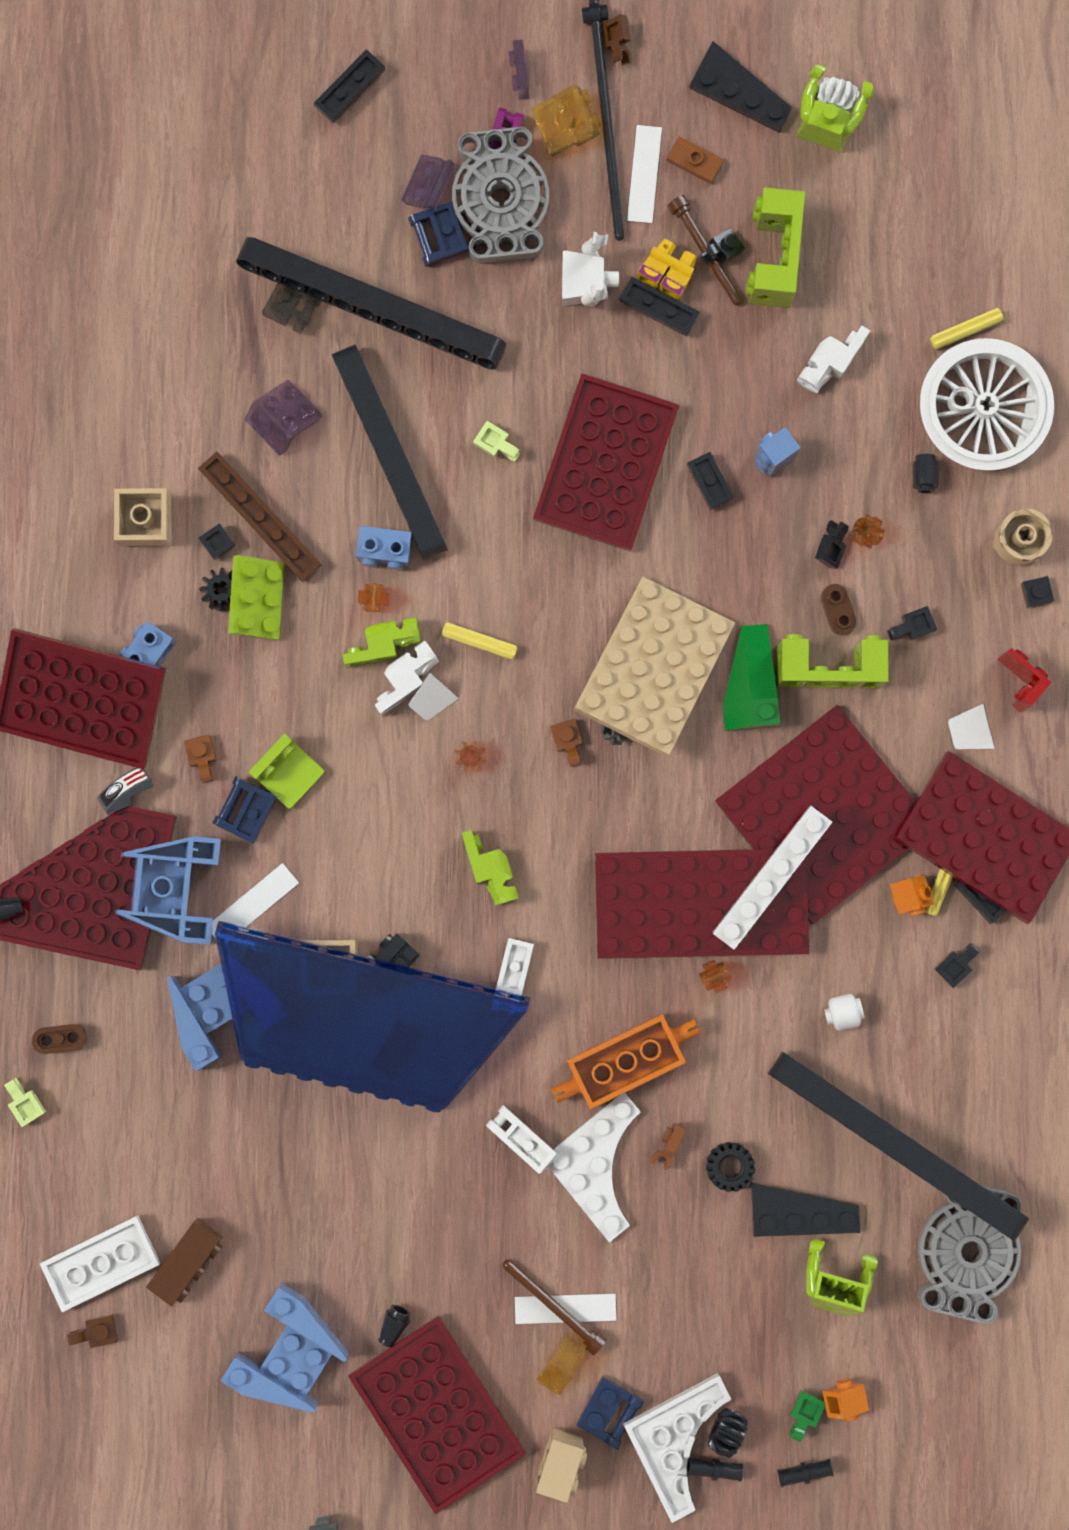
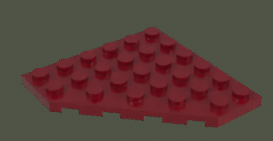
[0,806,177,970]

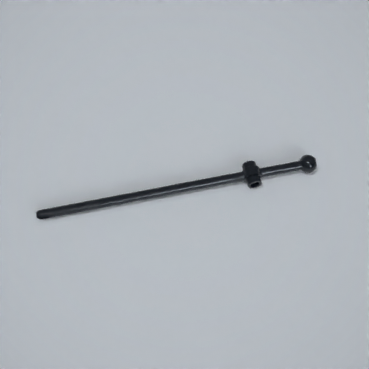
[582,0,624,241]

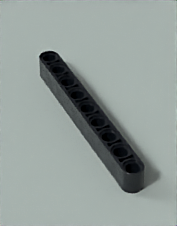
[332,344,448,561]

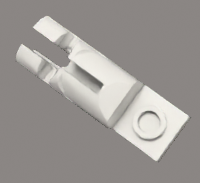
[797,326,870,393]
[375,641,439,716]

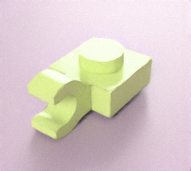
[473,421,520,462]
[5,1078,46,1127]

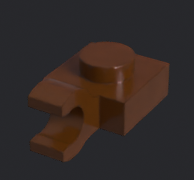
[602,14,632,65]
[67,1314,118,1348]

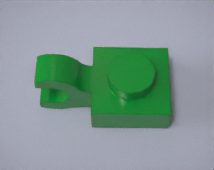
[789,1390,825,1442]

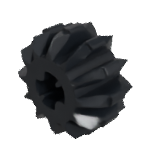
[199,568,232,613]
[708,1408,748,1458]

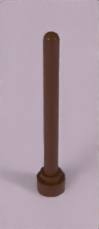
[667,195,742,305]
[502,1259,607,1356]

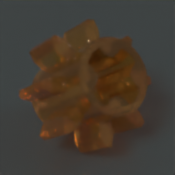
[852,514,885,549]
[358,583,390,612]
[455,740,486,772]
[699,960,731,993]

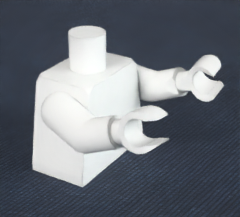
[562,232,619,307]

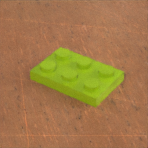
[228,555,284,640]

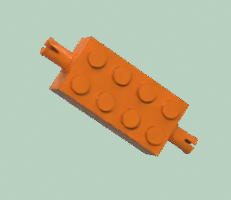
[550,1014,701,1110]

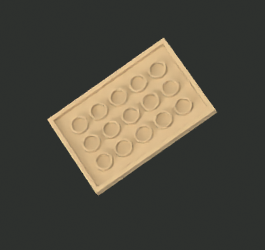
[574,576,735,758]

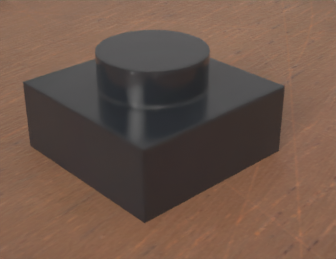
[199,523,236,560]
[1021,576,1054,608]

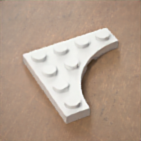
[548,1093,640,1243]
[623,1373,731,1523]

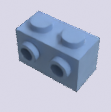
[754,427,800,478]
[356,526,413,570]
[119,621,177,667]

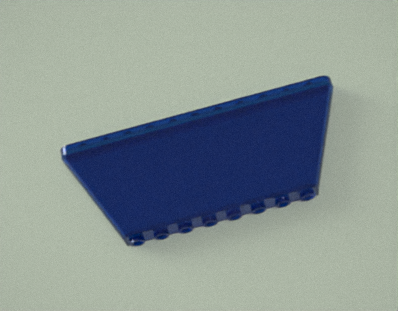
[215,921,530,1113]

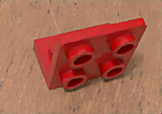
[998,648,1052,712]

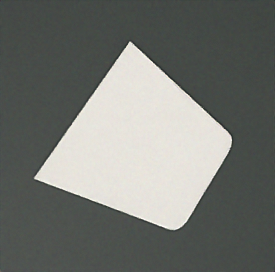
[409,673,459,721]
[948,704,994,749]

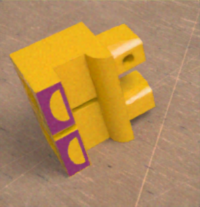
[636,239,697,301]

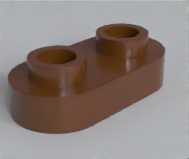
[821,584,856,636]
[32,1024,87,1054]

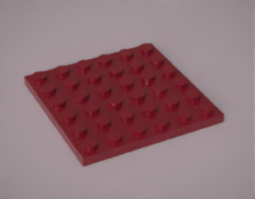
[715,704,916,924]

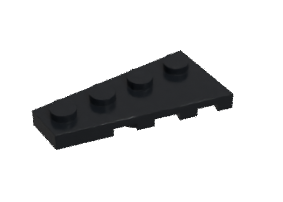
[689,41,792,133]
[751,1182,860,1237]

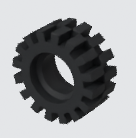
[706,1142,755,1192]

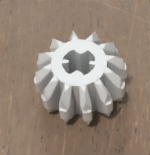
[814,77,860,113]

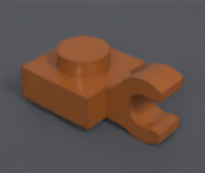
[550,718,583,767]
[184,734,217,783]
[651,1123,686,1170]

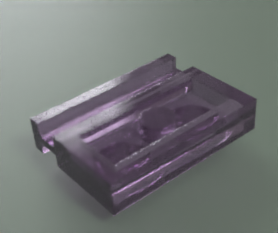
[401,154,455,211]

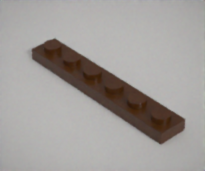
[198,451,322,583]

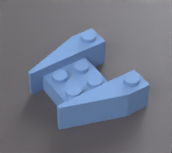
[115,836,221,945]
[167,946,291,1072]
[220,1283,349,1413]

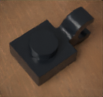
[700,228,745,264]
[815,520,849,569]
[887,606,937,641]
[934,943,980,988]

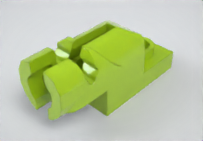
[343,617,421,668]
[462,830,519,906]

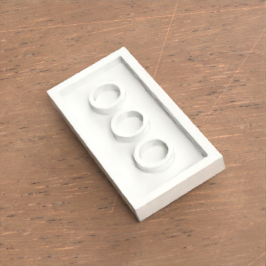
[40,1215,161,1312]

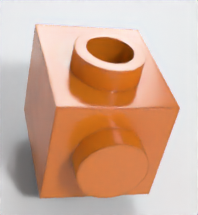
[890,874,934,917]
[822,1379,869,1421]

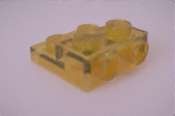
[531,84,601,156]

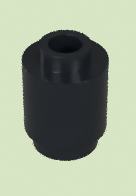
[913,454,939,494]

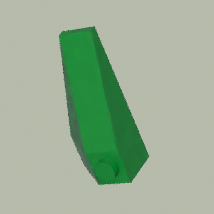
[723,624,780,731]

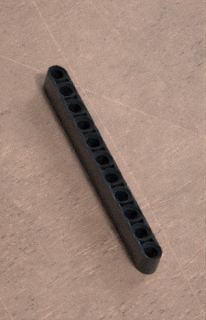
[236,237,506,370]
[767,1052,1030,1241]

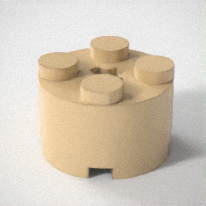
[993,509,1052,566]

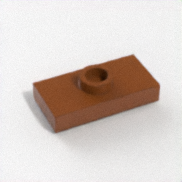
[666,136,724,184]

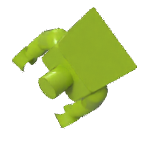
[796,64,874,153]
[806,1239,878,1317]

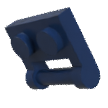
[408,202,468,267]
[212,776,278,844]
[576,1376,644,1450]

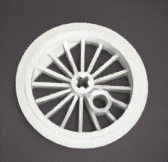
[920,338,1054,470]

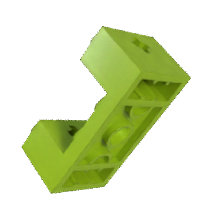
[745,187,805,308]
[776,634,888,688]

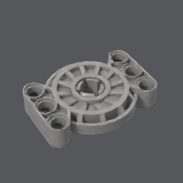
[452,127,549,264]
[917,1184,1022,1324]

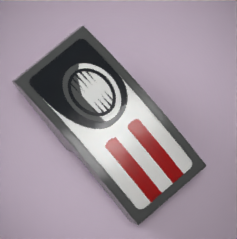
[97,768,153,815]

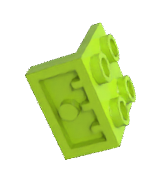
[249,734,325,809]

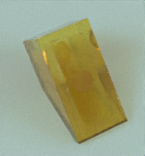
[536,1334,587,1395]

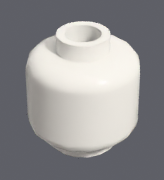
[824,994,865,1031]

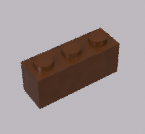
[146,1218,223,1307]

